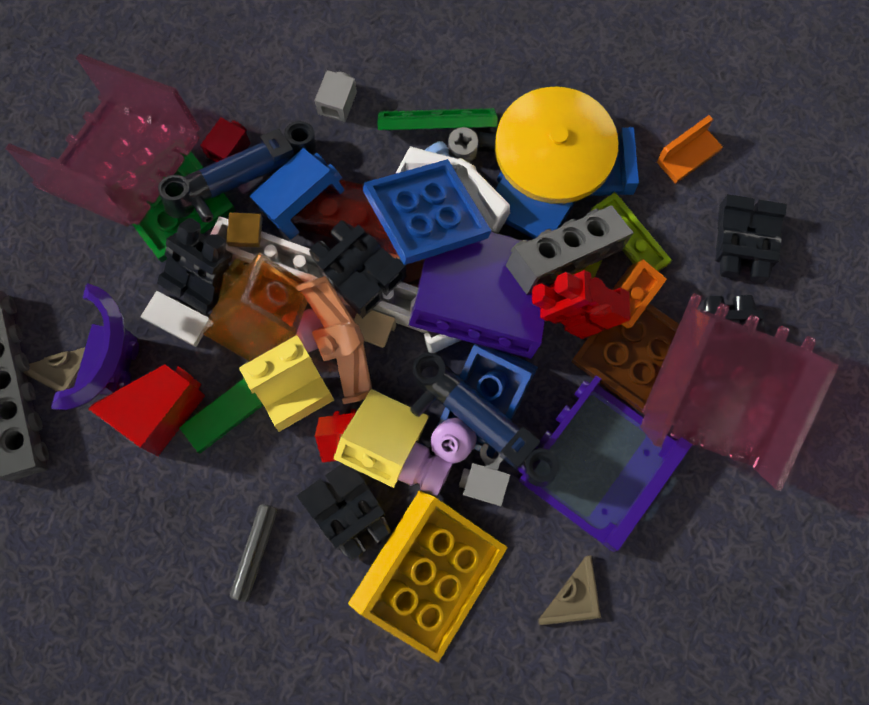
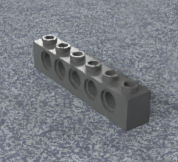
[0,290,49,481]

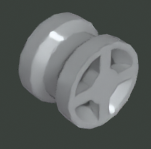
[448,127,478,162]

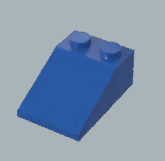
[437,344,538,458]

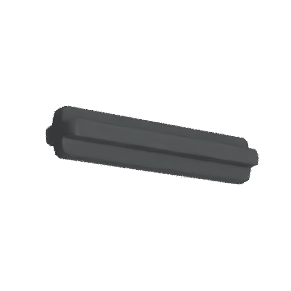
[230,504,277,602]

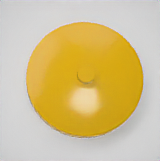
[495,87,618,204]

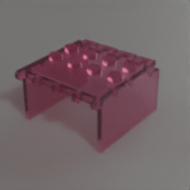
[6,54,200,227]
[640,293,839,491]

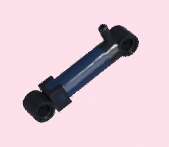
[158,121,316,223]
[410,352,560,487]

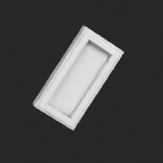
[141,291,212,347]

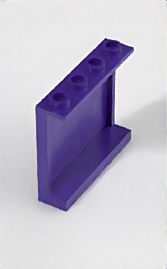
[408,232,550,359]

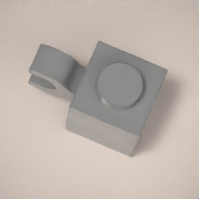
[459,443,510,506]

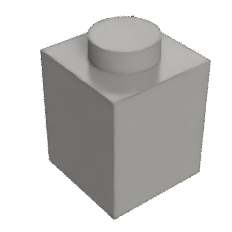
[315,70,357,122]

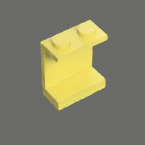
[239,335,334,432]
[334,389,429,488]

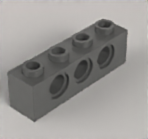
[506,205,633,294]

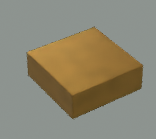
[226,213,263,247]

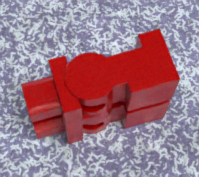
[532,270,630,339]

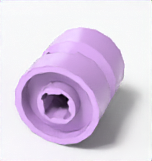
[398,442,453,498]

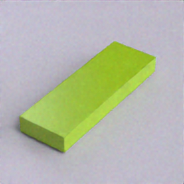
[591,192,672,272]

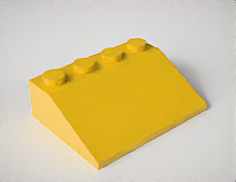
[348,490,508,663]

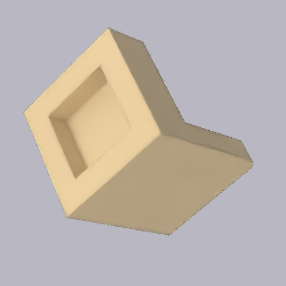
[354,310,396,348]

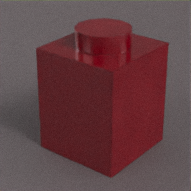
[200,117,251,162]

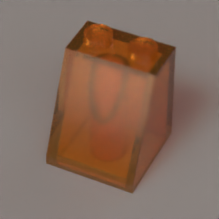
[202,252,308,362]

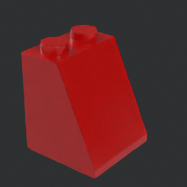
[89,365,205,456]

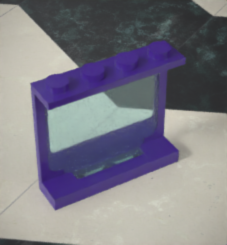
[519,376,692,552]

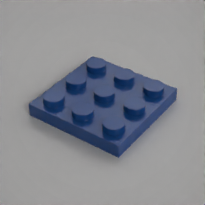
[363,159,491,265]

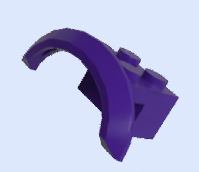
[52,284,139,410]

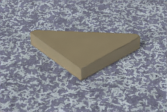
[24,347,85,392]
[538,555,601,625]

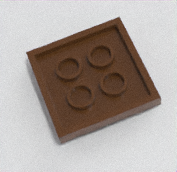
[571,303,704,418]

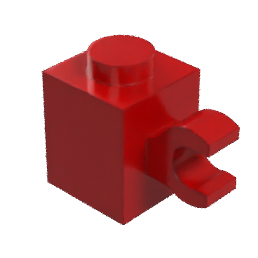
[315,409,357,463]

